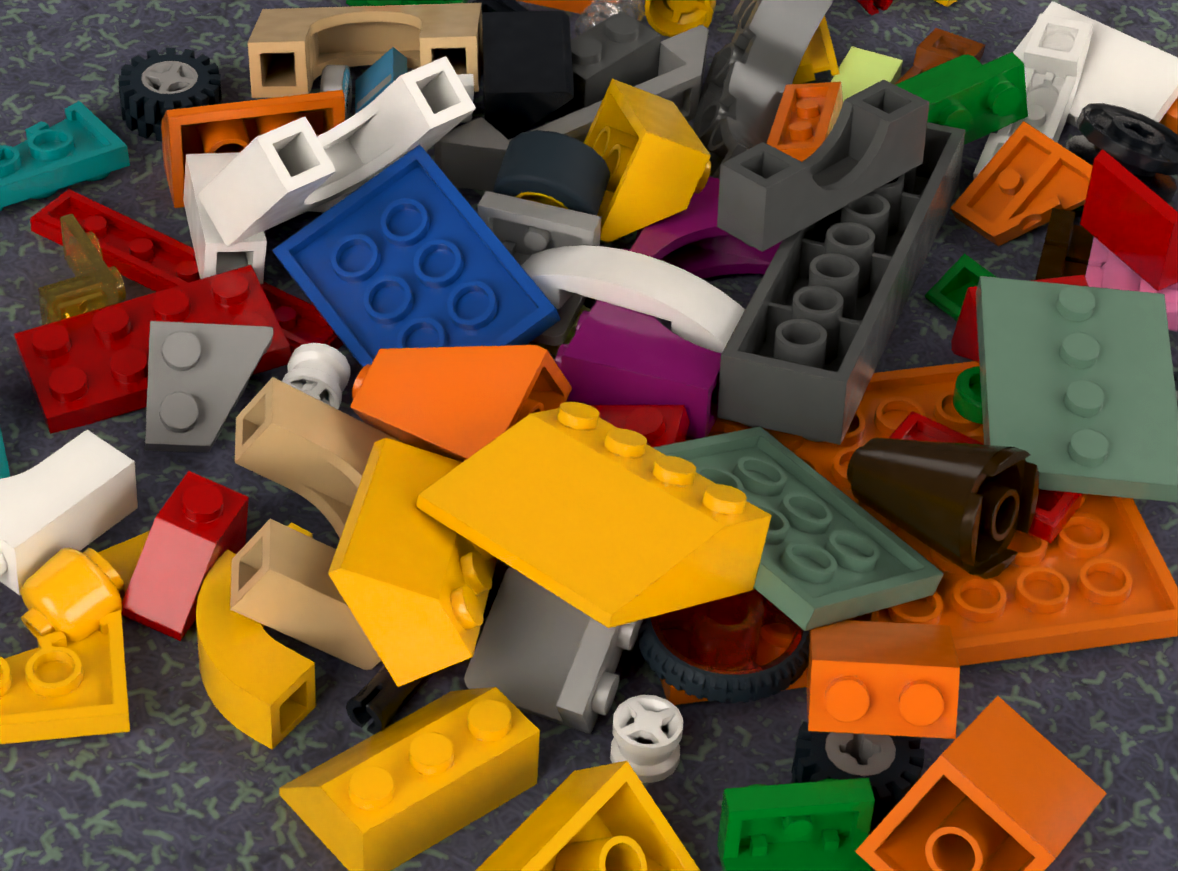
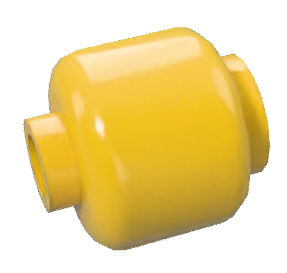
[21,547,125,642]

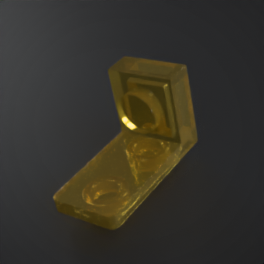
[38,214,126,325]

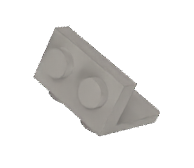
[478,191,601,346]
[464,567,643,735]

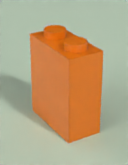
[806,620,960,739]

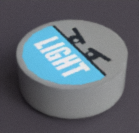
[320,65,352,120]

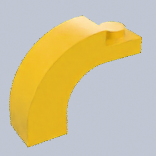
[196,522,316,750]

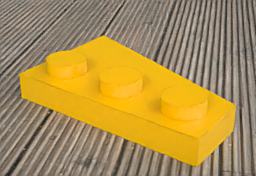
[0,610,130,744]

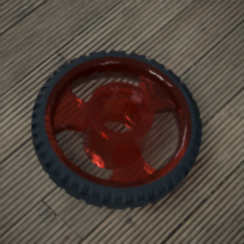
[637,588,810,704]

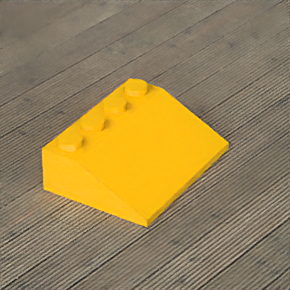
[416,402,772,628]

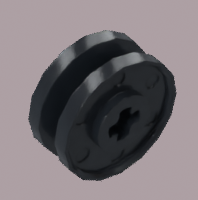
[1064,103,1178,203]

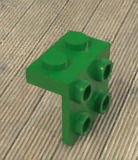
[895,52,1028,145]
[717,778,875,871]

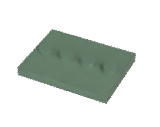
[976,276,1178,503]
[653,427,944,631]

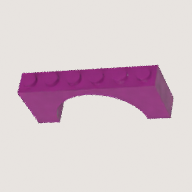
[555,176,782,439]

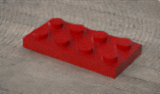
[14,265,291,434]

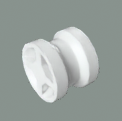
[282,342,350,409]
[610,695,683,783]

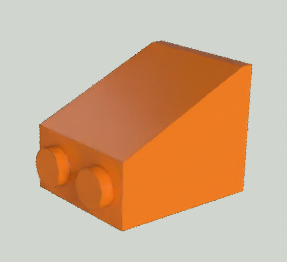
[350,345,572,462]
[855,696,1107,871]

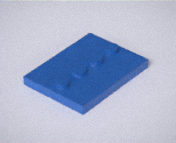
[272,144,561,368]

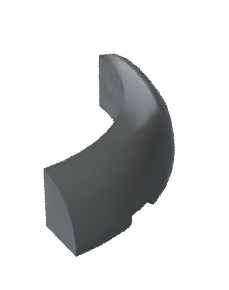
[694,0,833,179]

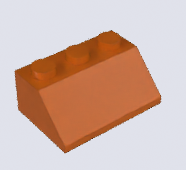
[161,90,345,208]

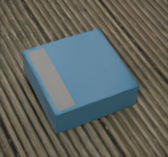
[355,47,407,113]

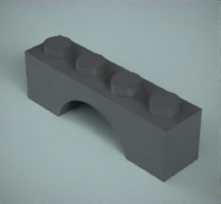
[717,80,929,252]

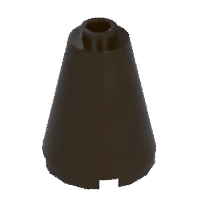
[847,437,1039,579]

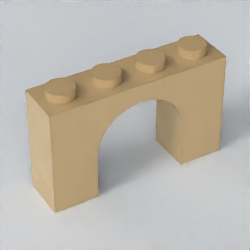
[248,3,482,98]
[230,377,403,670]

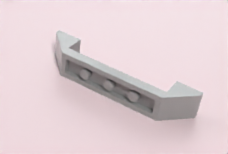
[434,25,709,191]

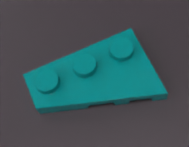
[0,101,130,211]

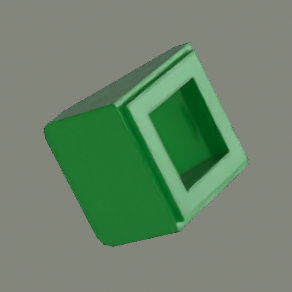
[925,253,996,322]

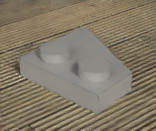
[145,321,273,452]

